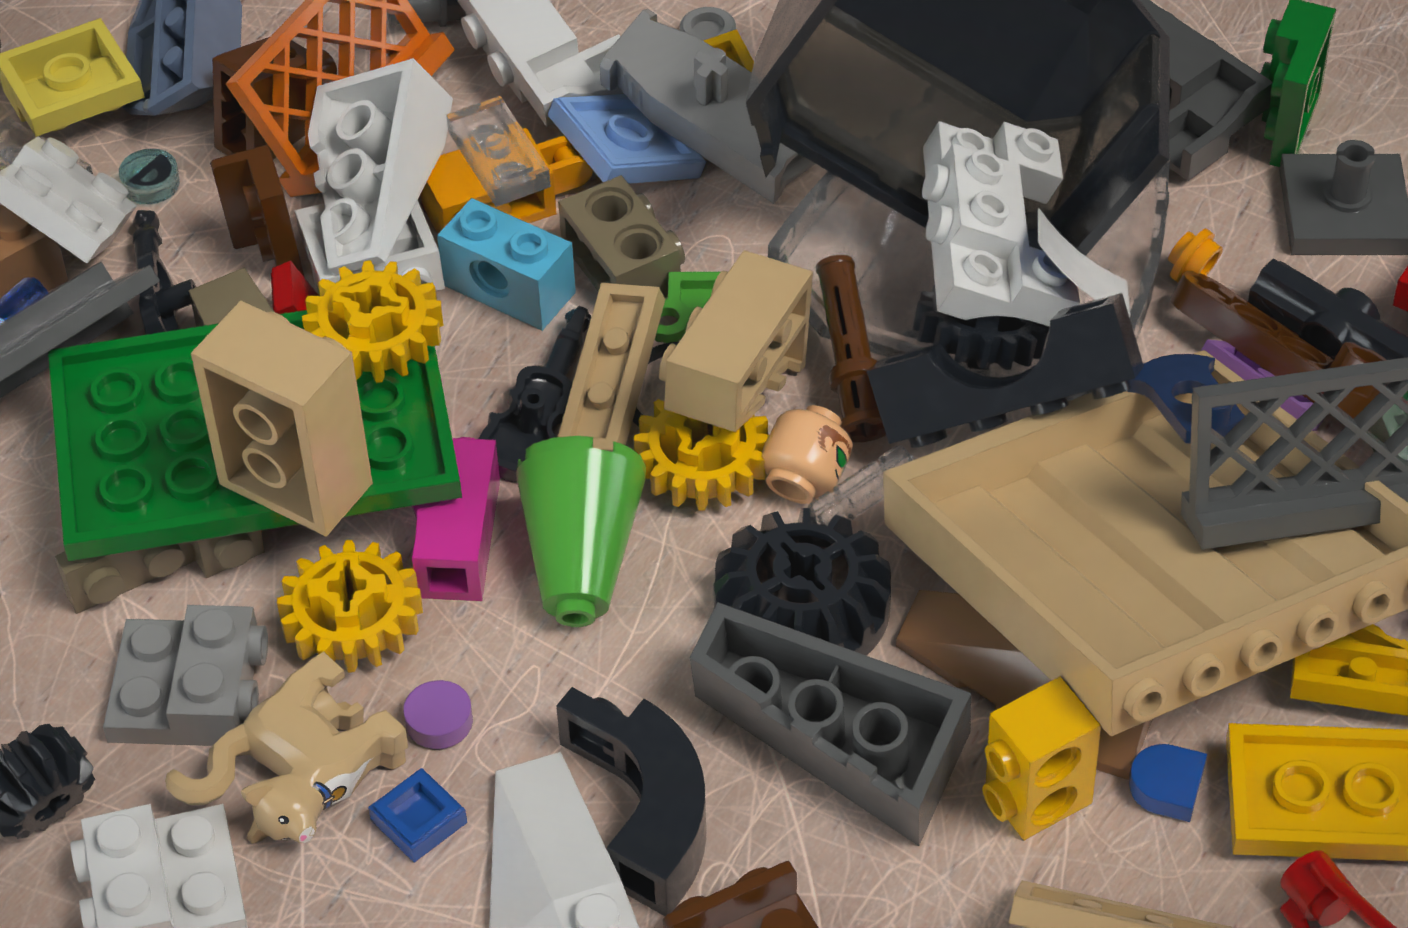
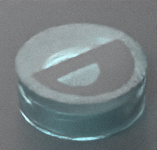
[119,149,180,204]

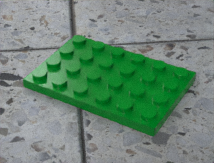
[48,310,462,561]

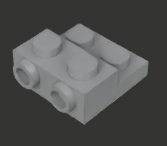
[103,605,268,746]

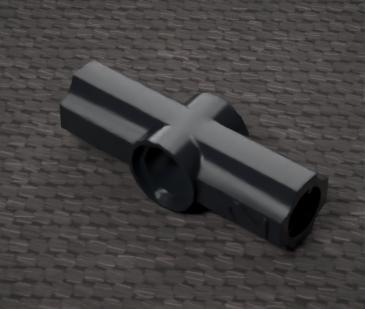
[1248,258,1408,385]

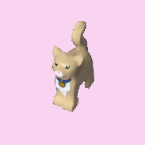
[165,651,408,844]

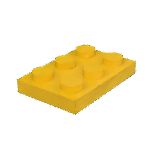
[1226,723,1408,861]

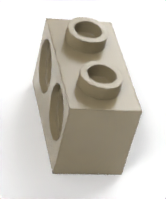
[558,175,685,298]

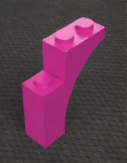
[411,379,500,601]

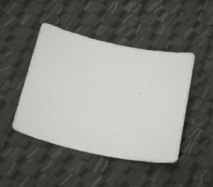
[1038,208,1130,317]

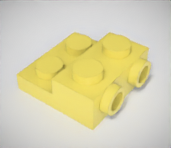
[0,18,145,137]

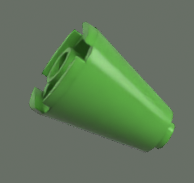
[516,436,646,627]

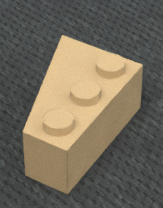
[659,250,813,432]

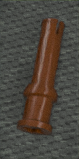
[815,255,886,443]

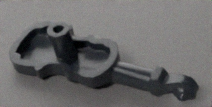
[133,210,196,335]
[479,306,591,482]

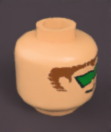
[762,405,853,504]

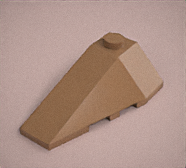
[896,590,1153,780]

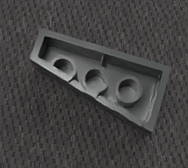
[690,602,971,846]

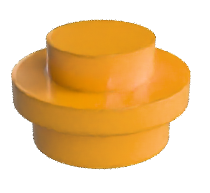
[1168,228,1223,283]

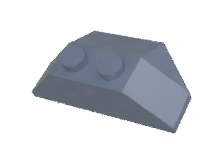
[123,0,242,116]

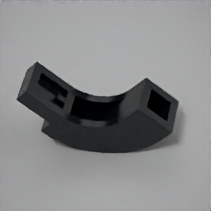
[556,687,706,916]

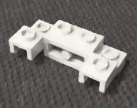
[457,0,624,127]
[922,121,1080,327]

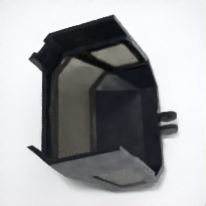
[746,0,1170,256]

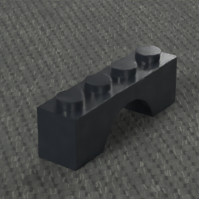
[867,293,1144,448]

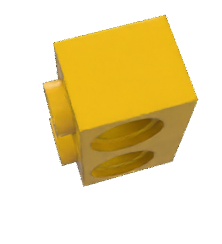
[982,676,1101,840]

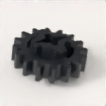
[912,285,1049,370]

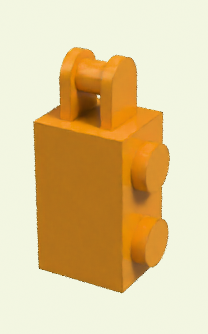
[421,128,593,234]

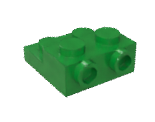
[1260,0,1336,167]

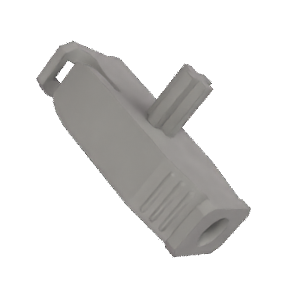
[600,9,815,204]

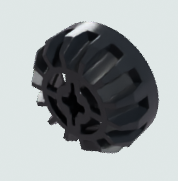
[713,508,891,656]

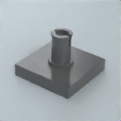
[1279,140,1408,255]

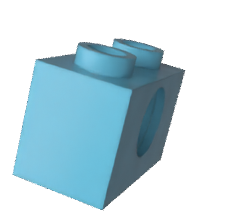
[437,198,576,331]

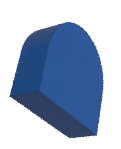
[1129,744,1207,822]

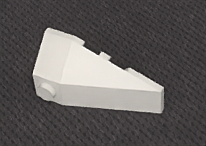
[308,58,453,275]
[489,752,639,928]

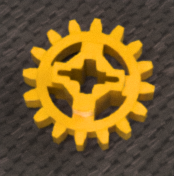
[302,260,444,383]
[634,399,769,511]
[277,540,423,673]

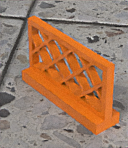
[226,0,455,197]

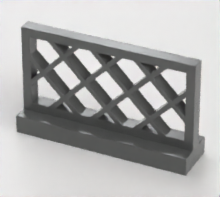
[0,262,160,398]
[1181,357,1408,550]

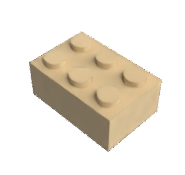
[191,300,373,537]

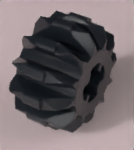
[0,724,95,839]

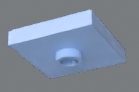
[548,94,706,184]

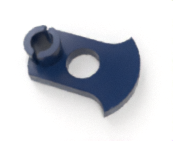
[1127,354,1245,444]

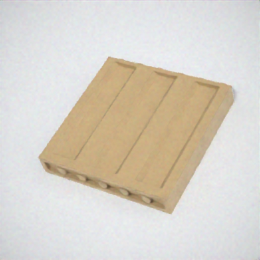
[883,350,1408,736]

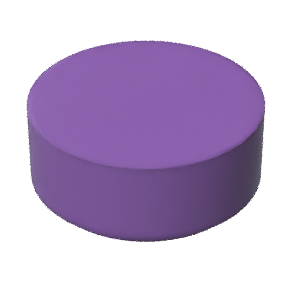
[404,680,473,749]

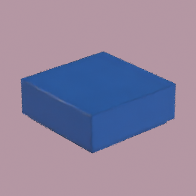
[368,768,467,863]

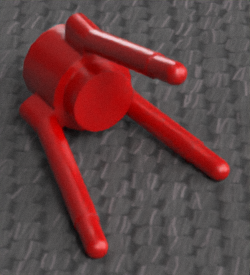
[1280,850,1397,928]

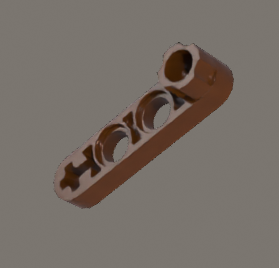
[1170,271,1387,419]

